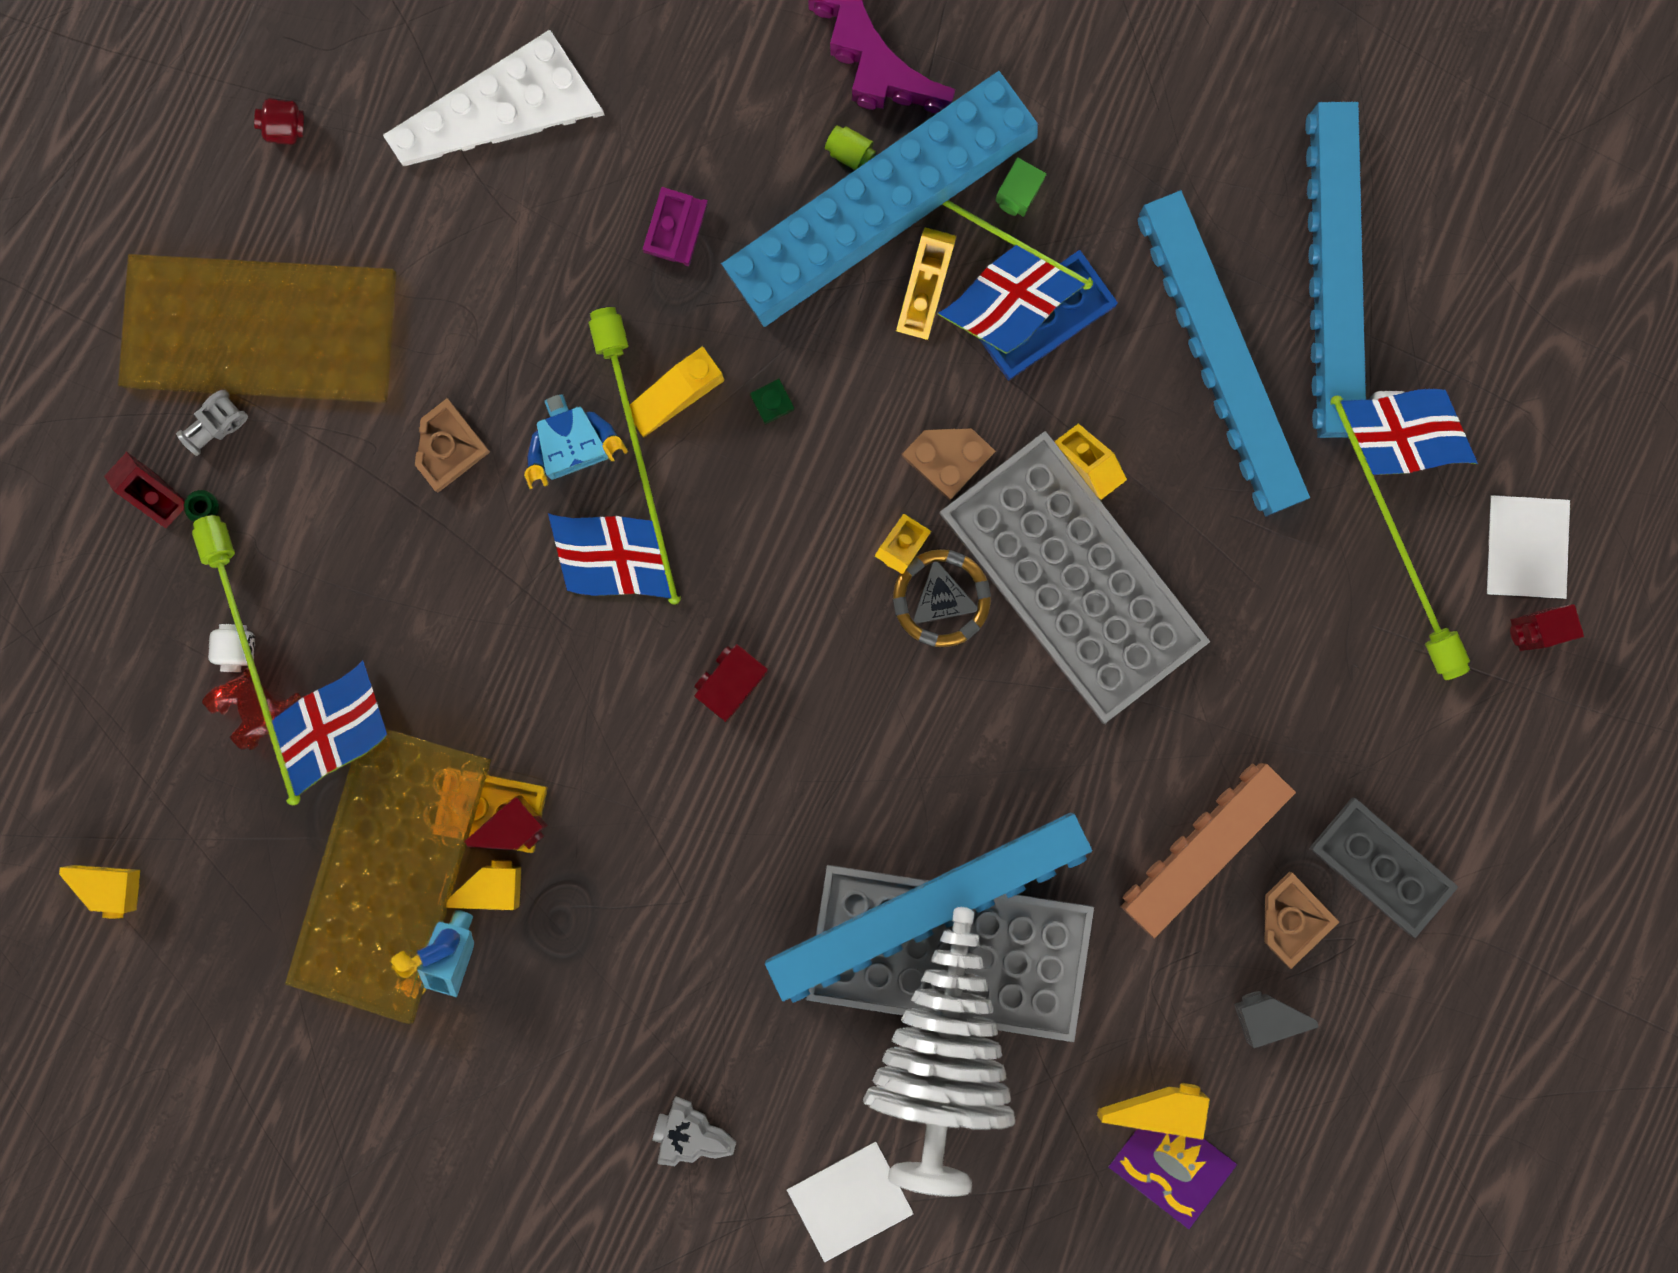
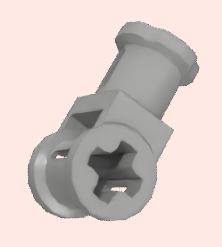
[176,390,248,456]

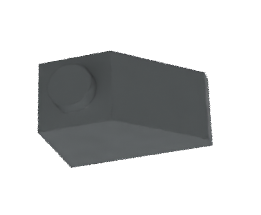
[1234,991,1319,1048]

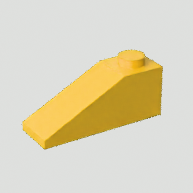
[896,227,957,340]
[630,346,724,438]
[1097,1083,1210,1140]

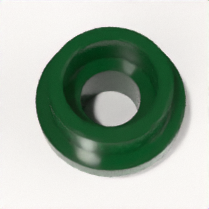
[184,490,219,522]

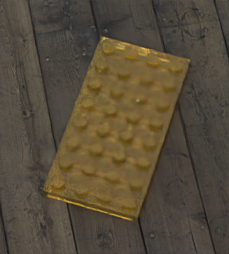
[118,254,396,403]
[285,728,491,1024]

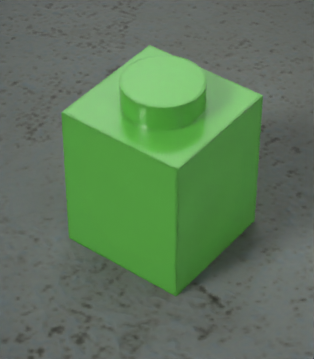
[995,157,1047,217]

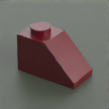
[104,452,185,528]
[464,795,548,850]

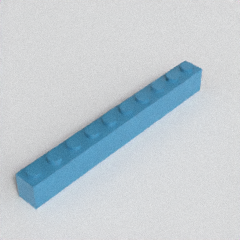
[1305,102,1366,438]
[1138,190,1310,517]
[765,813,1092,1003]

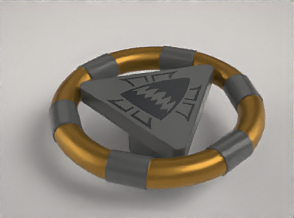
[893,549,991,647]

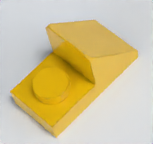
[875,514,931,575]

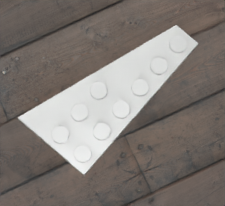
[383,30,604,166]

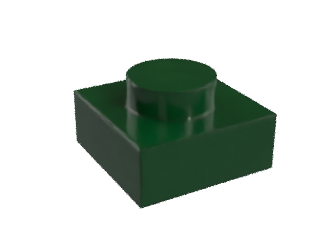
[750,379,794,425]

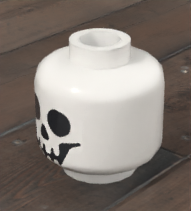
[208,624,255,672]

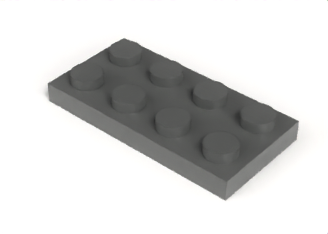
[1309,798,1458,938]

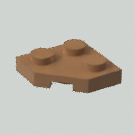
[415,398,490,493]
[902,429,996,501]
[1264,872,1339,969]

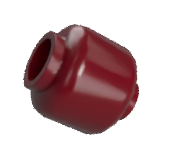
[254,98,304,145]

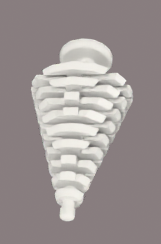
[863,907,1015,1196]

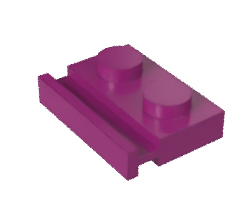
[642,187,708,266]

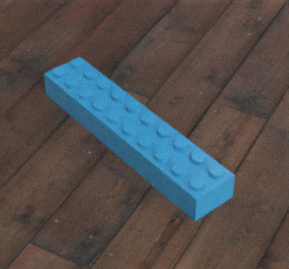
[721,71,1038,327]

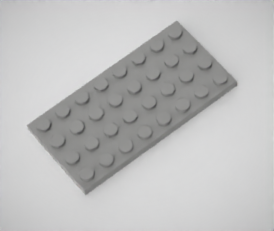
[939,431,1210,724]
[806,865,1094,1042]

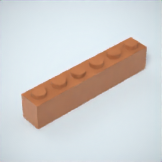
[1120,763,1296,938]

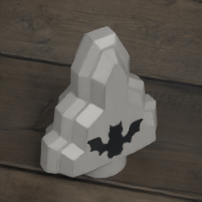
[652,1096,737,1167]

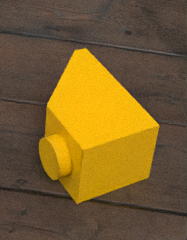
[1055,423,1127,500]
[446,860,521,910]
[59,865,140,919]

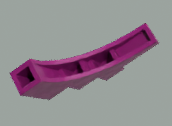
[808,0,955,114]

